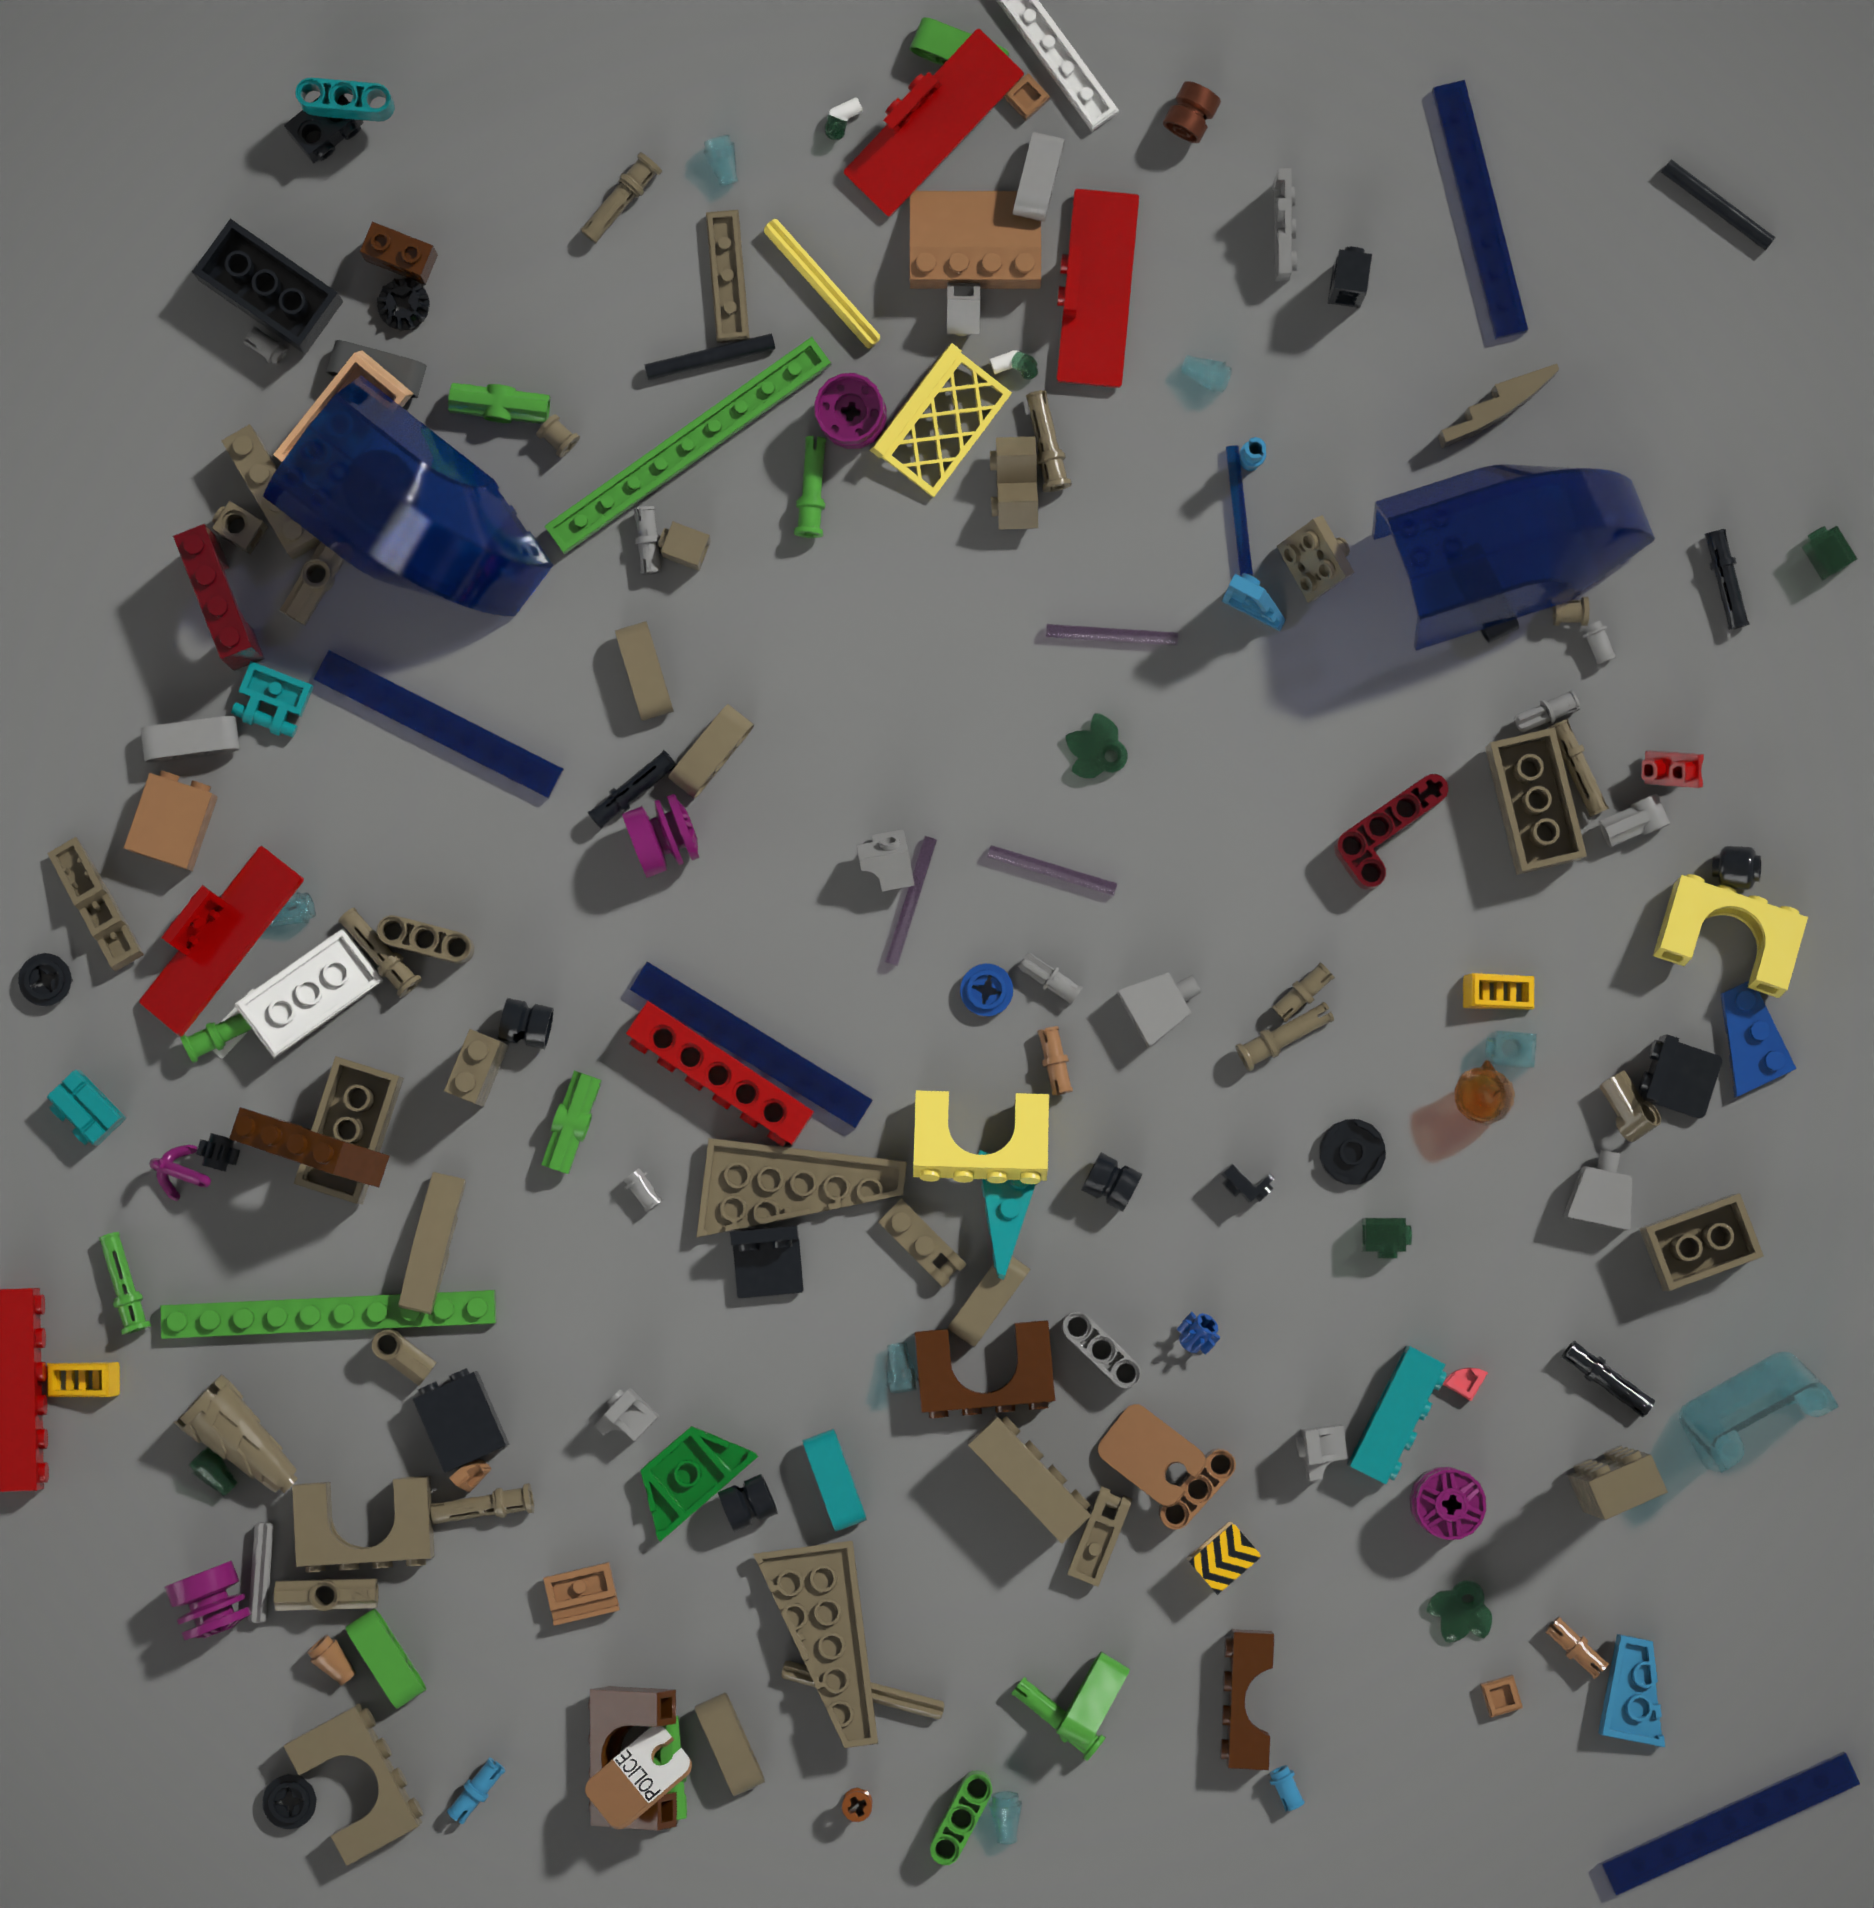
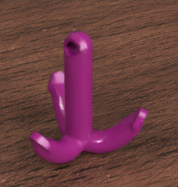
[149,1145,211,1201]

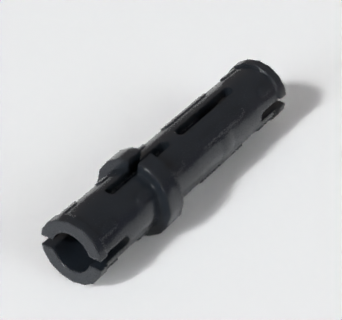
[1704,529,1750,630]
[587,750,677,829]
[1562,1341,1655,1417]

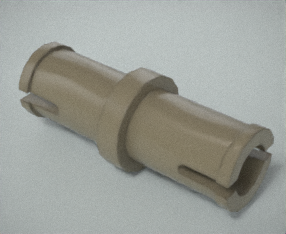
[1272,962,1335,1022]

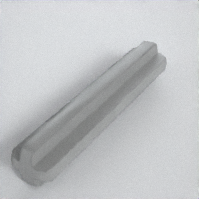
[248,1522,274,1623]

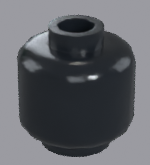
[1712,846,1761,890]

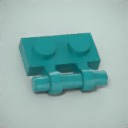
[231,661,314,738]

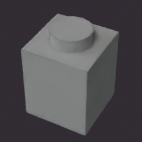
[947,283,980,336]

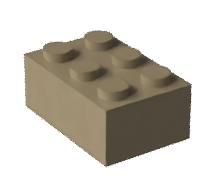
[1639,1193,1764,1291]

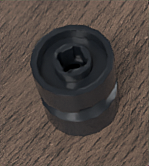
[498,998,554,1050]
[1081,1152,1142,1212]
[718,1474,778,1532]

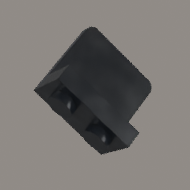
[1639,1034,1722,1119]

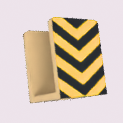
[1186,1521,1261,1595]

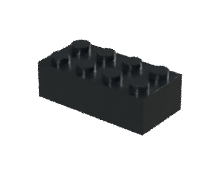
[192,218,343,355]

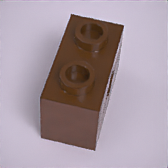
[360,222,438,285]

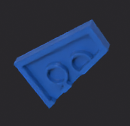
[1721,981,1796,1098]

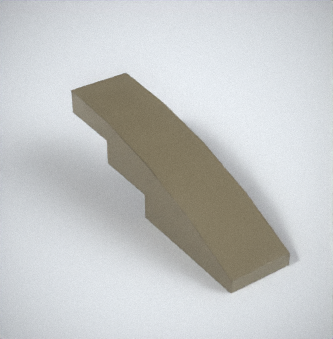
[1438,363,1559,449]
[47,837,144,972]
[398,1172,466,1315]

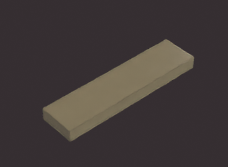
[706,210,750,343]

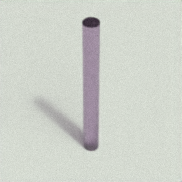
[1046,624,1178,646]
[885,836,937,966]
[987,845,1117,896]

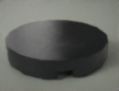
[1319,1119,1386,1185]

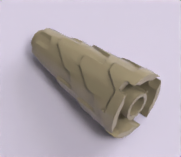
[175,1374,298,1493]

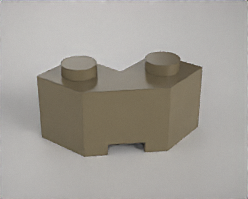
[990,436,1038,530]

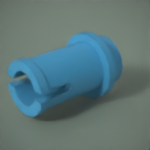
[1269,1765,1305,1811]

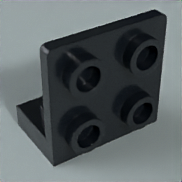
[730,1226,804,1298]

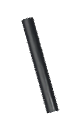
[1661,159,1776,251]
[644,333,775,380]

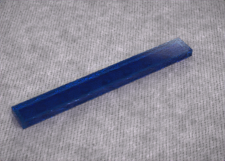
[1432,80,1528,340]
[314,650,564,799]
[630,962,873,1128]
[1601,1752,1860,1895]

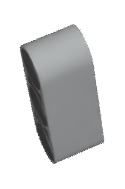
[1013,132,1065,222]
[141,716,240,763]
[1062,1311,1141,1389]

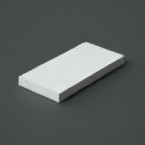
[235,928,383,1059]

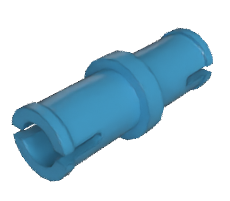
[1240,437,1266,471]
[447,1757,506,1824]

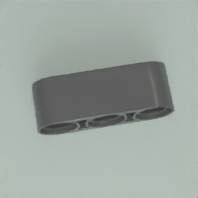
[326,340,427,398]

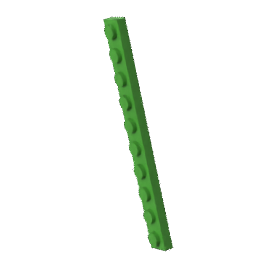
[544,337,831,555]
[160,1290,496,1339]

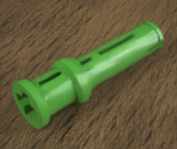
[794,436,827,538]
[180,1013,252,1063]
[99,1232,151,1335]
[1011,1677,1106,1761]

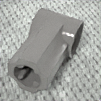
[1599,794,1670,847]

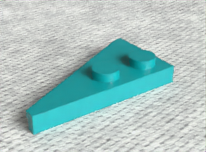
[978,1150,1036,1280]

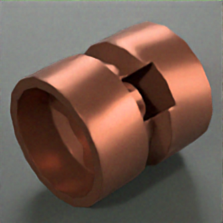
[1163,81,1221,143]

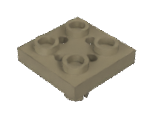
[1277,515,1355,603]

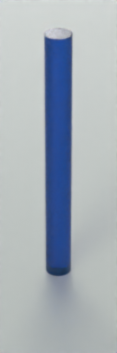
[1226,445,1253,576]

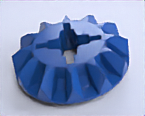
[960,963,1013,1016]

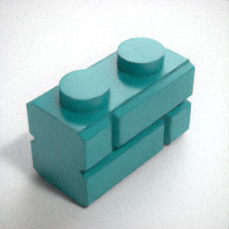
[47,1069,126,1146]

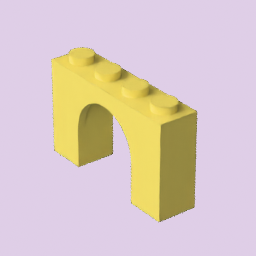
[1653,874,1808,998]
[913,1090,1049,1184]

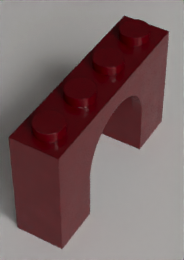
[173,524,265,671]

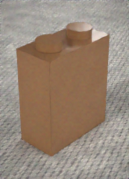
[124,770,218,872]

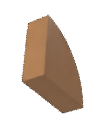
[449,1459,491,1493]

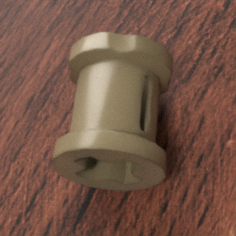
[536,414,580,458]
[1552,597,1590,626]

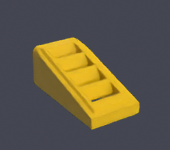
[1463,973,1534,1010]
[47,1362,120,1397]

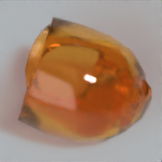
[1455,1060,1515,1126]

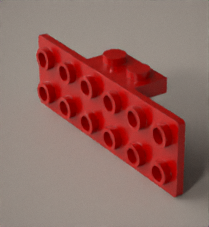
[844,29,1024,217]
[1057,189,1139,388]
[139,846,304,1036]

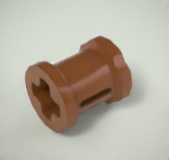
[842,1787,873,1822]

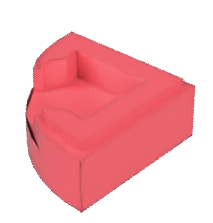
[1443,1368,1488,1401]

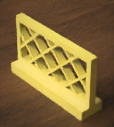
[869,343,1012,497]

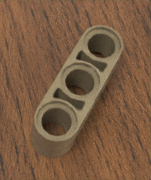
[615,621,674,721]
[668,704,754,798]
[377,915,475,964]
[947,1256,1030,1347]
[695,1692,765,1796]

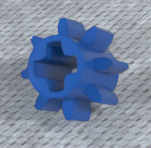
[1177,1312,1220,1355]

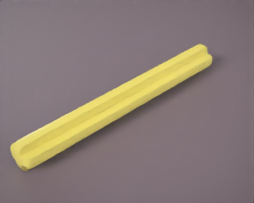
[764,219,880,349]

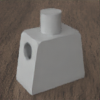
[1117,972,1201,1048]
[1563,1150,1632,1231]

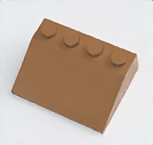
[910,191,1041,289]

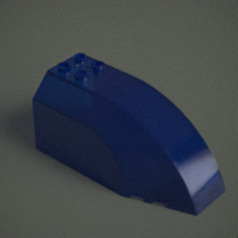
[263,375,554,616]
[1372,464,1655,651]

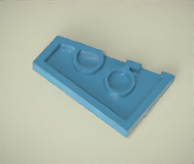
[1222,573,1286,631]
[1598,1634,1665,1747]

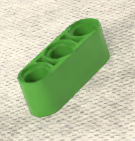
[909,17,1009,66]
[345,1608,426,1709]
[1056,1651,1130,1750]
[930,1770,992,1865]

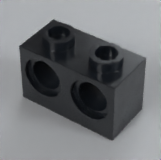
[284,95,364,164]
[1328,246,1372,308]

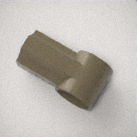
[1599,1071,1661,1142]
[372,1329,437,1386]

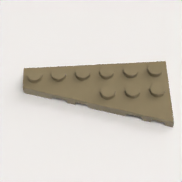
[696,1138,907,1238]
[753,1540,878,1748]

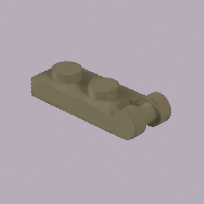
[878,1198,967,1288]
[1067,1486,1132,1587]

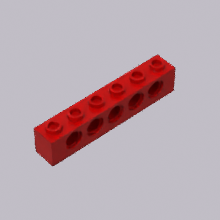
[626,1001,815,1147]

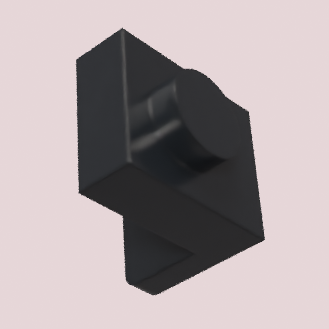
[1221,1164,1275,1202]

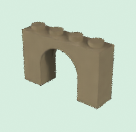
[292,1476,435,1572]
[284,1703,423,1866]

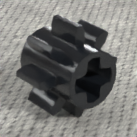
[196,1133,240,1172]

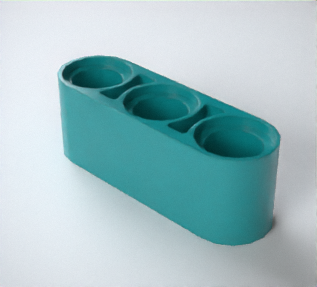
[295,77,395,122]
[802,1429,867,1532]

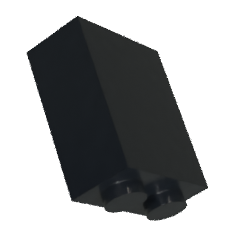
[413,1368,509,1473]

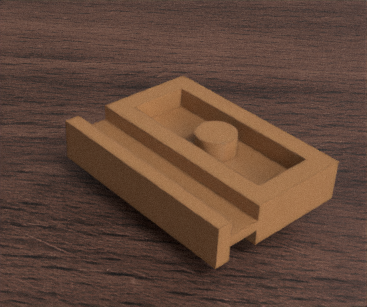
[543,1562,620,1626]

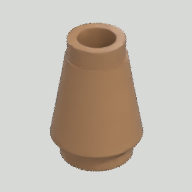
[307,1635,356,1686]

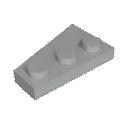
[1273,168,1297,281]

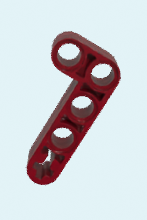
[1334,774,1448,890]

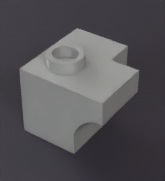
[857,829,915,892]
[594,1388,659,1442]
[1296,1425,1348,1481]

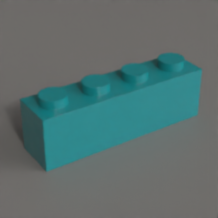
[1347,1345,1447,1484]

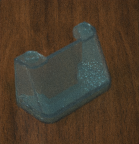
[1679,1352,1839,1473]

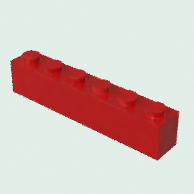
[0,1288,49,1492]

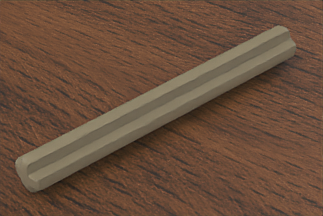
[781,1660,945,1720]

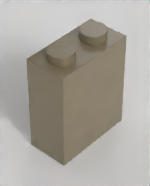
[444,1029,509,1107]

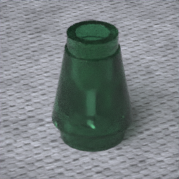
[188,1447,238,1496]

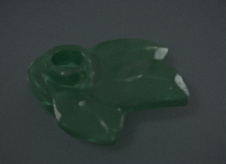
[1065,713,1128,779]
[1427,1580,1492,1643]

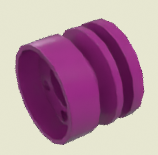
[814,373,887,449]
[622,794,700,878]
[1410,1467,1486,1540]
[165,1560,252,1641]

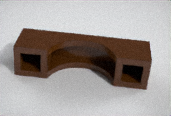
[1220,1629,1274,1770]

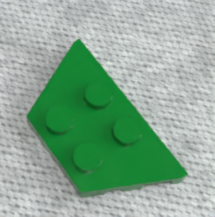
[640,1426,759,1542]

